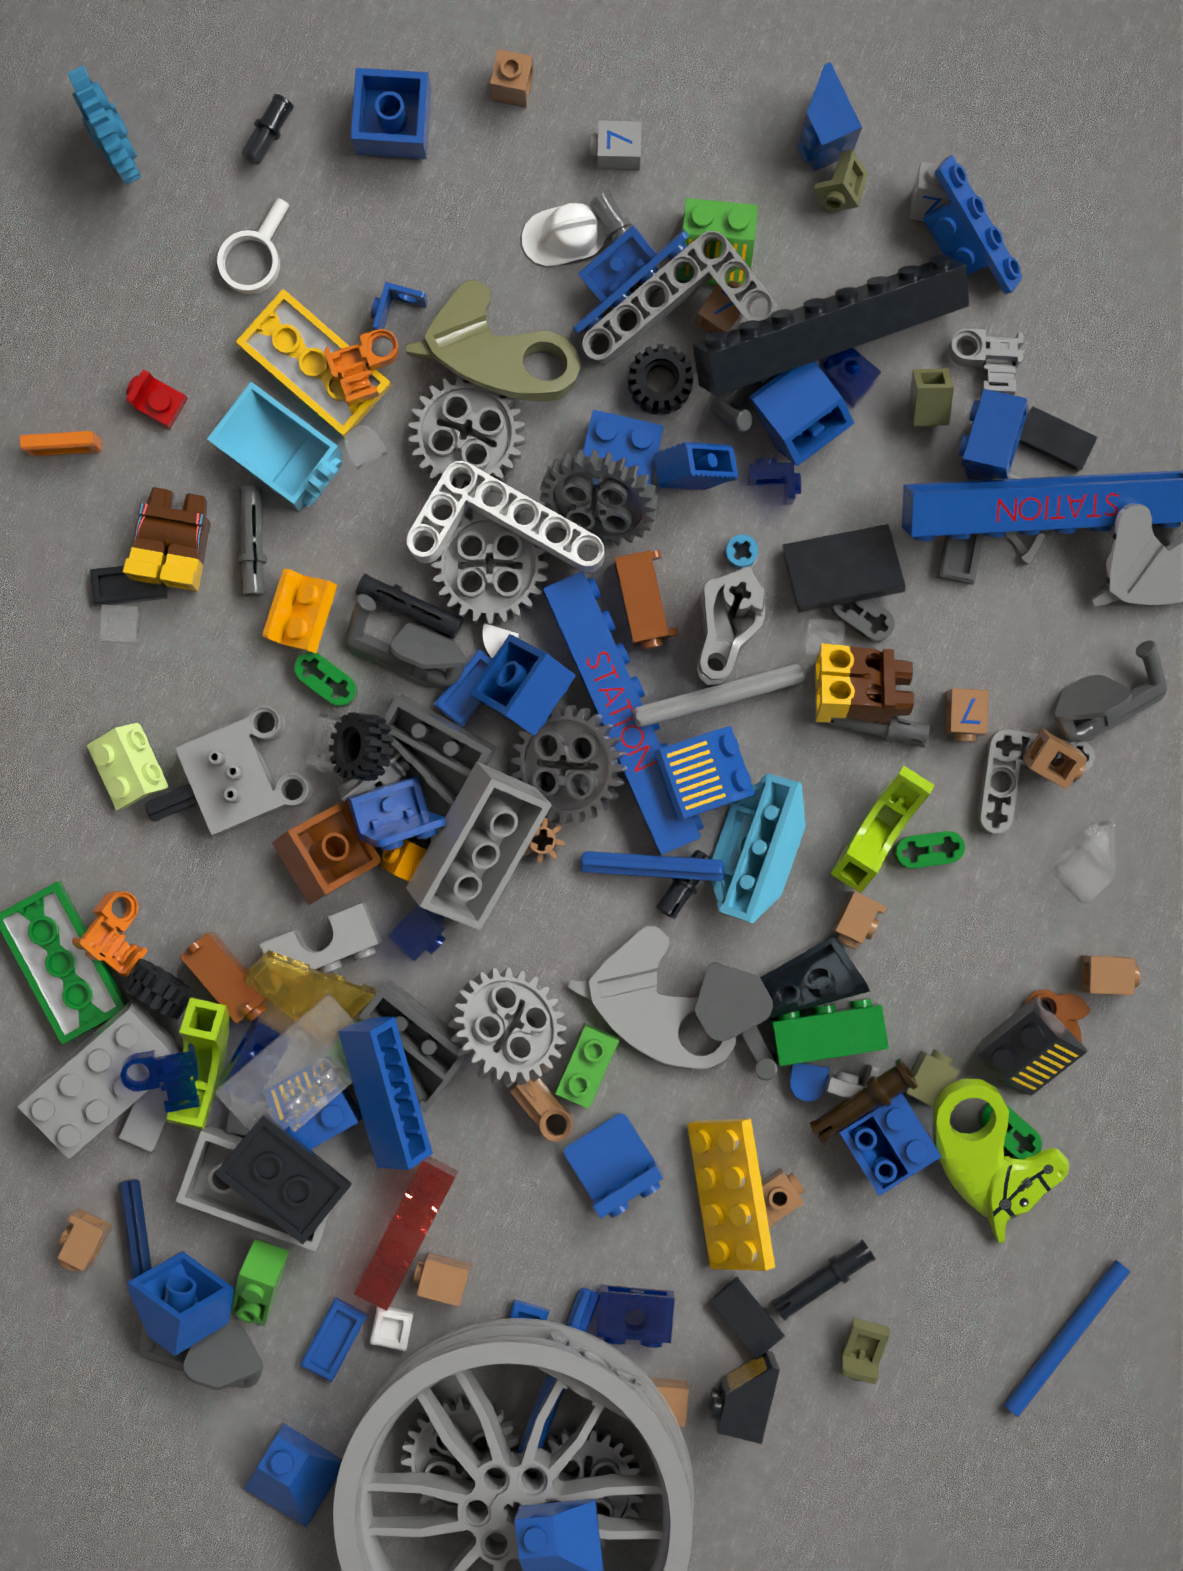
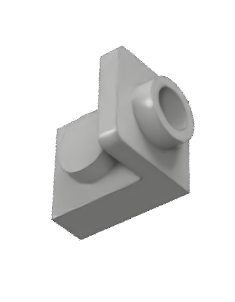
[825,1064,880,1098]

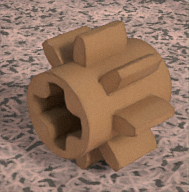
[524,818,565,863]

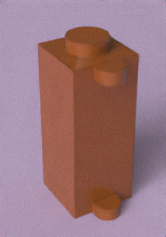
[614,550,679,651]
[180,932,271,1024]

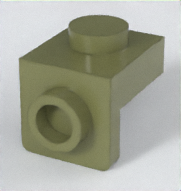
[841,1317,889,1384]

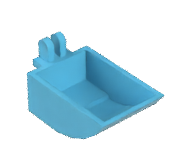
[207,382,343,512]

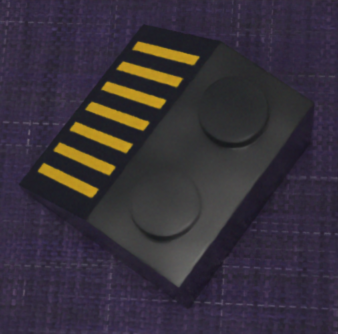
[978,996,1087,1096]
[709,1351,780,1444]

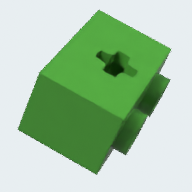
[555,1023,619,1109]

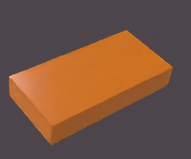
[20,431,102,457]

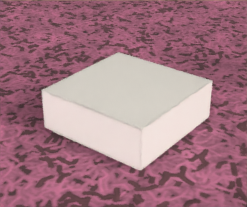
[370,1305,414,1351]

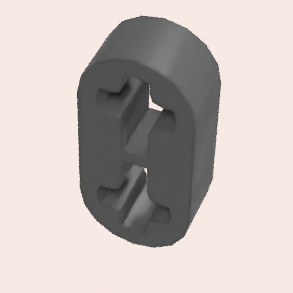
[831,599,894,642]

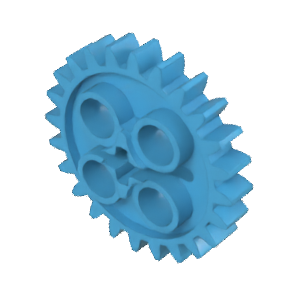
[67,65,142,185]

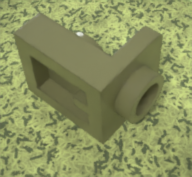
[813,149,868,213]

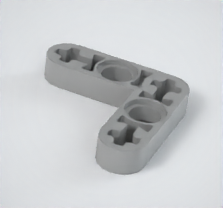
[977,730,1095,834]

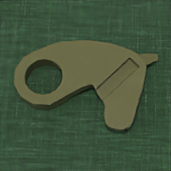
[406,280,581,402]

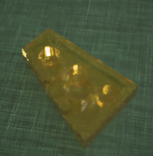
[243,950,376,1044]

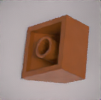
[272,800,382,905]

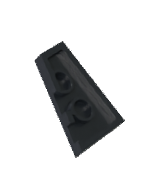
[760,936,870,1019]

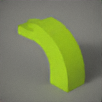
[830,765,935,893]
[166,998,230,1130]

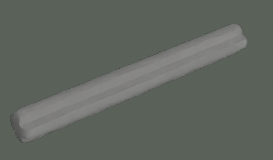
[632,664,804,727]

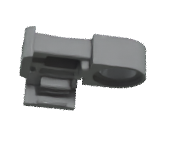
[948,329,1024,397]

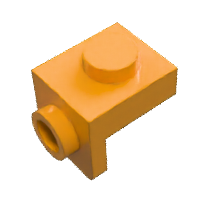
[381,839,427,881]

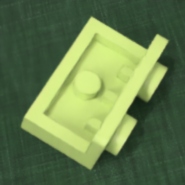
[87,723,168,811]

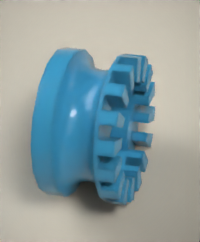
[725,534,758,569]

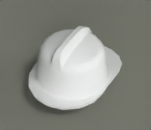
[522,203,606,267]

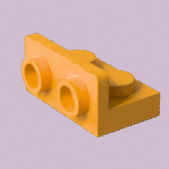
[262,568,338,654]

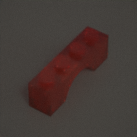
[354,1156,458,1311]

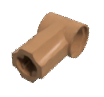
[510,1078,574,1142]

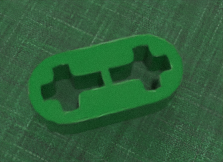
[294,652,358,707]
[894,831,965,868]
[979,1102,1042,1159]

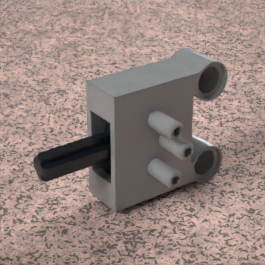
[145,706,313,836]

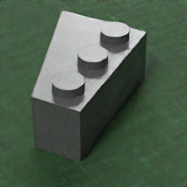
[384,695,497,808]
[360,979,469,1113]

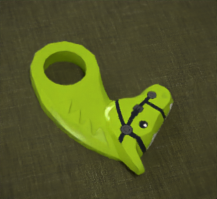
[932,1079,1070,1244]

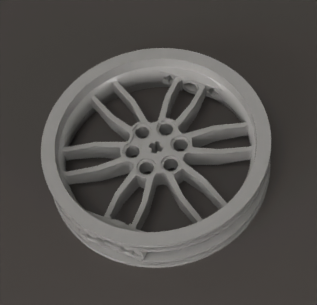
[333,1318,694,1571]

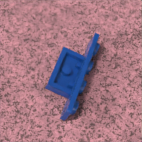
[922,155,1022,295]
[573,224,689,334]

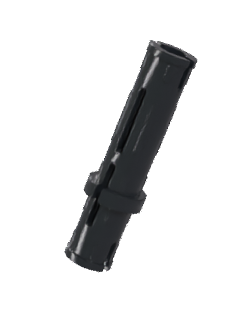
[356,573,464,639]
[772,1239,876,1321]

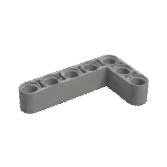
[582,231,777,363]

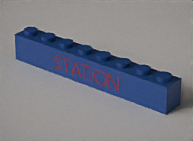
[902,470,1183,541]
[543,571,704,856]

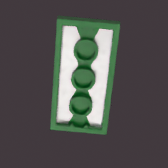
[0,881,127,1045]

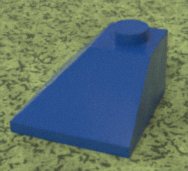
[244,1423,342,1527]
[514,1498,604,1571]

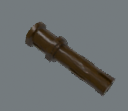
[810,1058,918,1143]

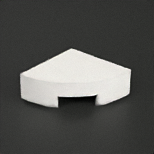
[483,623,519,659]

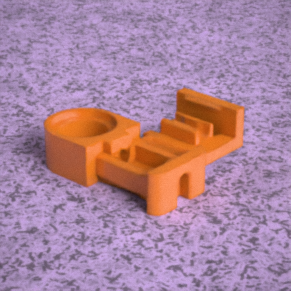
[324,329,399,406]
[72,891,148,976]

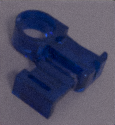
[120,1044,200,1113]

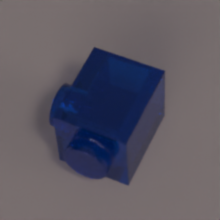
[822,348,881,408]
[388,905,447,961]

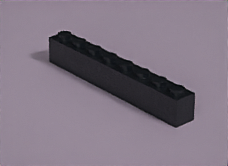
[693,255,969,396]

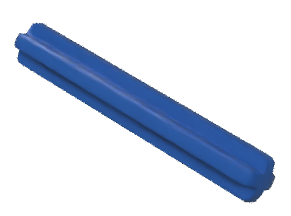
[581,851,725,882]

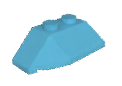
[711,773,806,923]

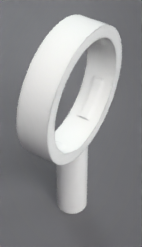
[217,198,289,295]

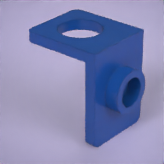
[371,282,428,331]

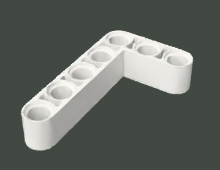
[407,461,605,573]

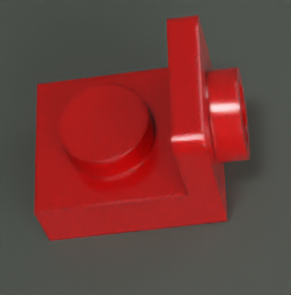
[126,369,188,429]

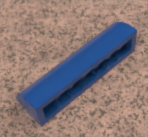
[338,1017,433,1170]

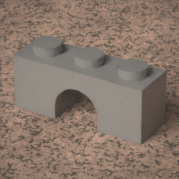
[260,903,382,988]

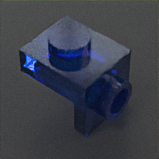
[747,458,801,505]

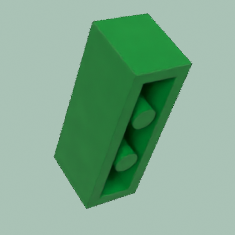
[770,998,889,1066]

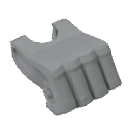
[696,566,765,686]

